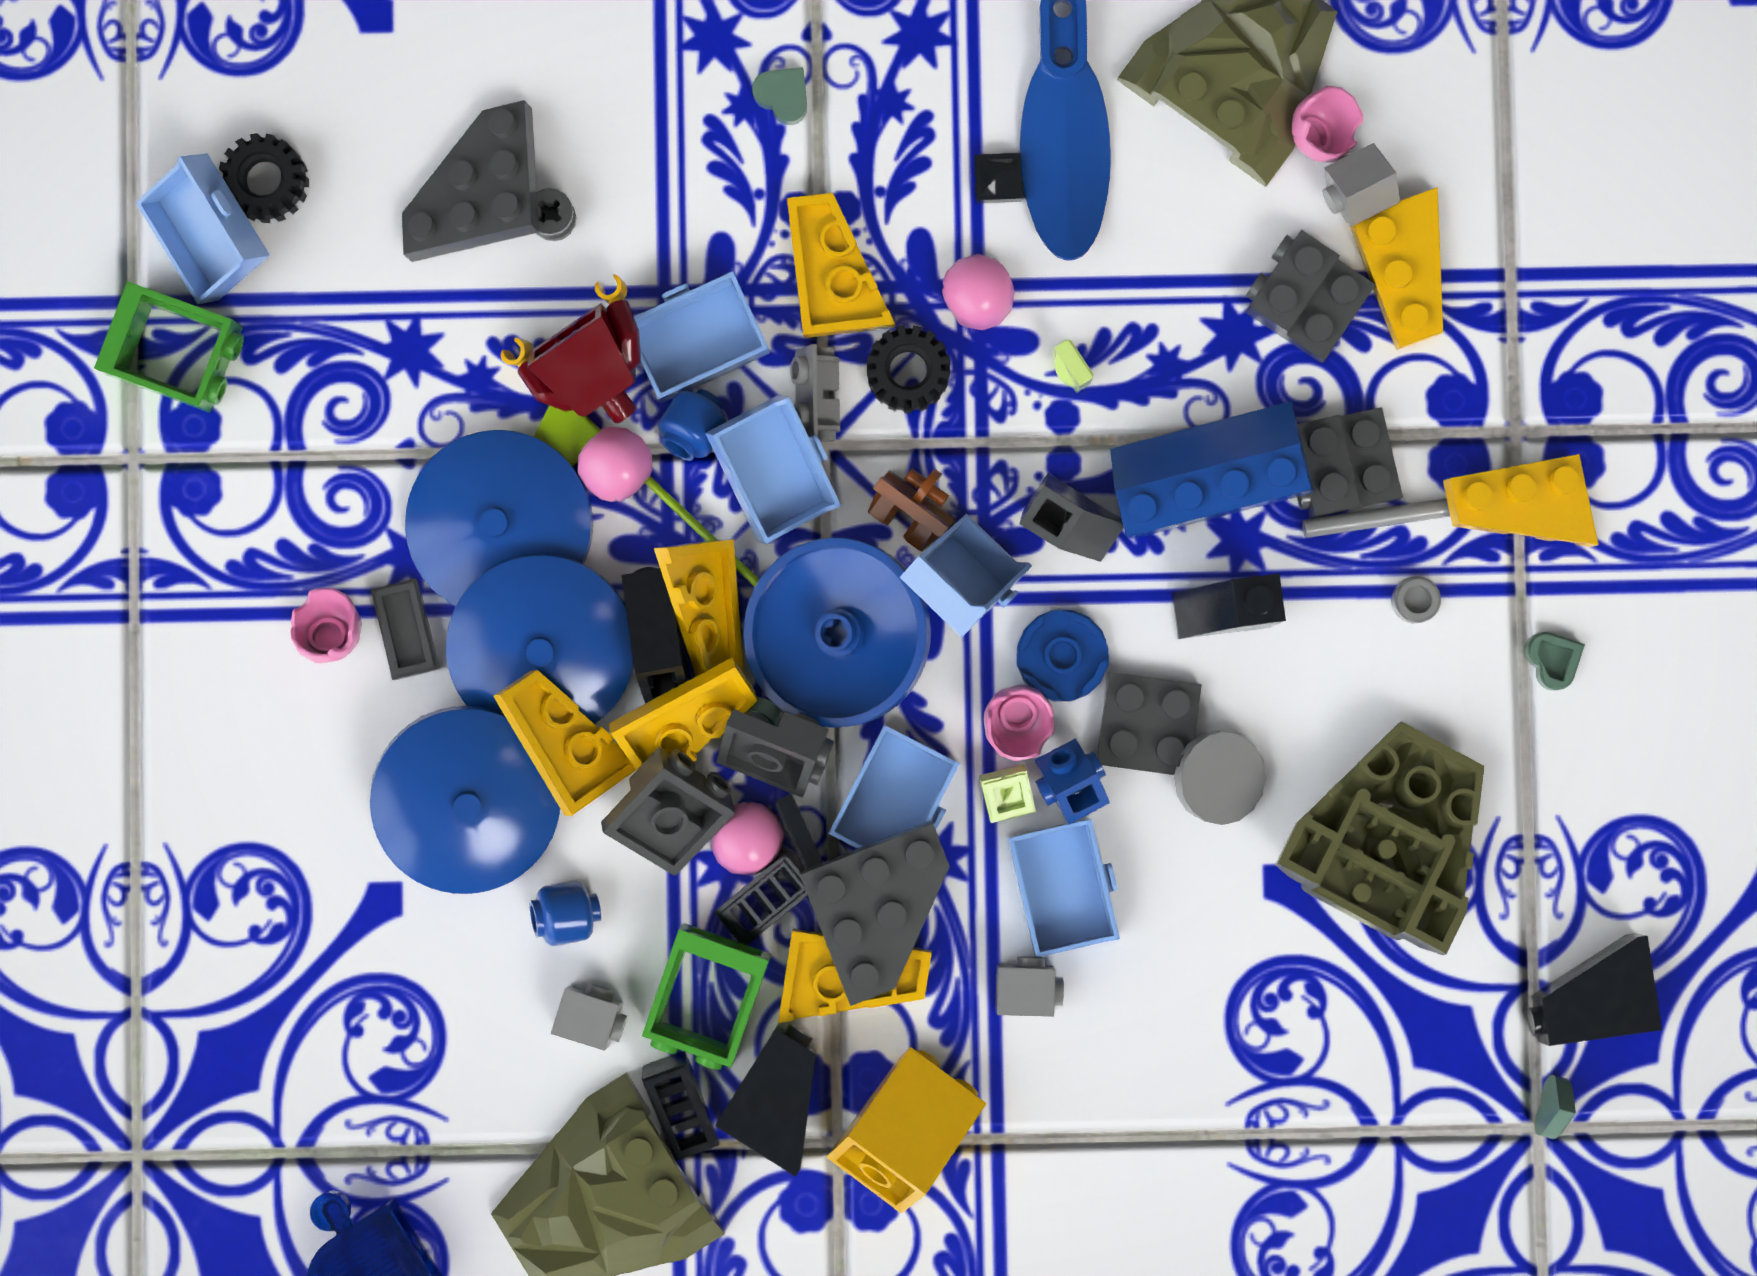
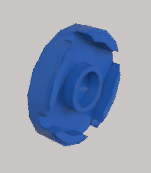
[1016,610,1109,702]

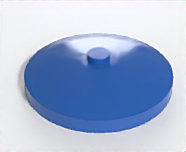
[405,430,593,606]
[743,538,931,728]
[446,553,634,724]
[370,706,560,894]

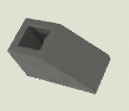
[1019,473,1124,562]

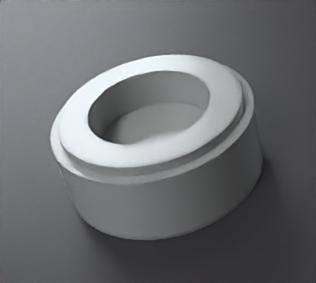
[1391,576,1441,624]

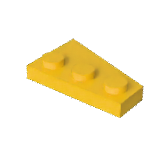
[1349,187,1443,351]
[787,193,896,338]
[1443,454,1599,547]
[654,539,744,676]
[609,657,758,770]
[493,670,636,816]
[778,928,932,1023]

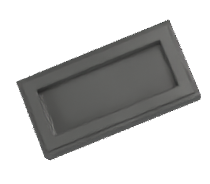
[371,579,440,680]

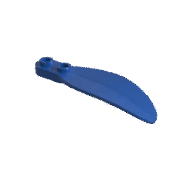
[1020,0,1111,261]

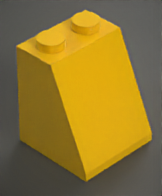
[826,1047,987,1214]

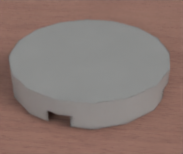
[1174,730,1266,825]

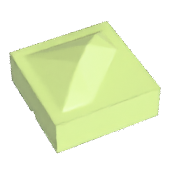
[1051,339,1094,393]
[979,764,1036,823]

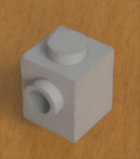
[1322,143,1400,227]
[995,957,1064,1017]
[550,983,627,1051]

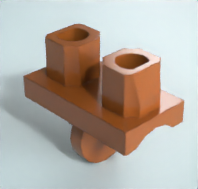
[868,468,957,552]

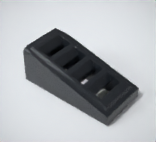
[714,852,808,945]
[642,1051,720,1161]

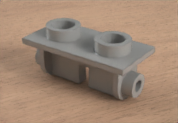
[790,344,840,442]

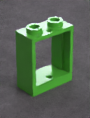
[94,281,244,413]
[642,923,772,1070]

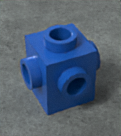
[1034,738,1110,825]

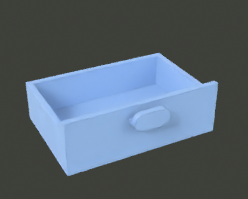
[136,153,270,304]
[634,271,770,403]
[705,395,841,544]
[900,514,1032,637]
[828,725,960,849]
[1007,819,1120,958]

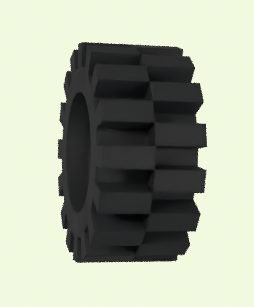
[219,133,309,223]
[867,325,950,413]

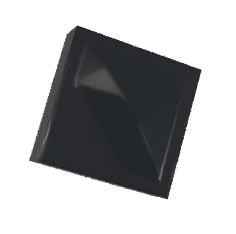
[974,153,1023,204]

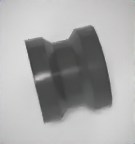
[537,188,577,241]

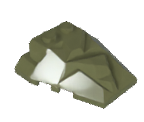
[1117,0,1338,187]
[1275,721,1484,956]
[491,1072,726,1276]

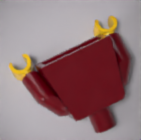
[501,274,641,424]

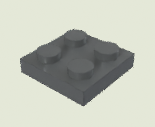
[1097,672,1202,775]

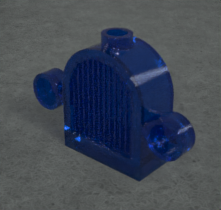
[307,1190,442,1276]

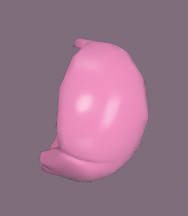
[1292,86,1364,162]
[942,254,1015,330]
[577,427,653,502]
[290,588,362,664]
[984,684,1054,761]
[710,802,785,875]

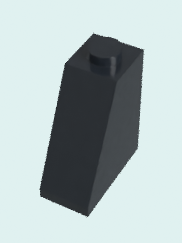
[621,567,690,704]
[1172,573,1286,639]
[1527,933,1662,1046]
[715,1024,817,1177]

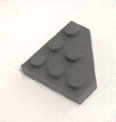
[402,100,539,262]
[799,820,950,1006]

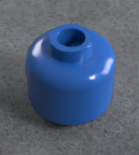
[658,389,727,461]
[529,880,601,946]

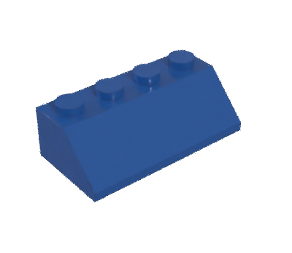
[1110,401,1315,539]

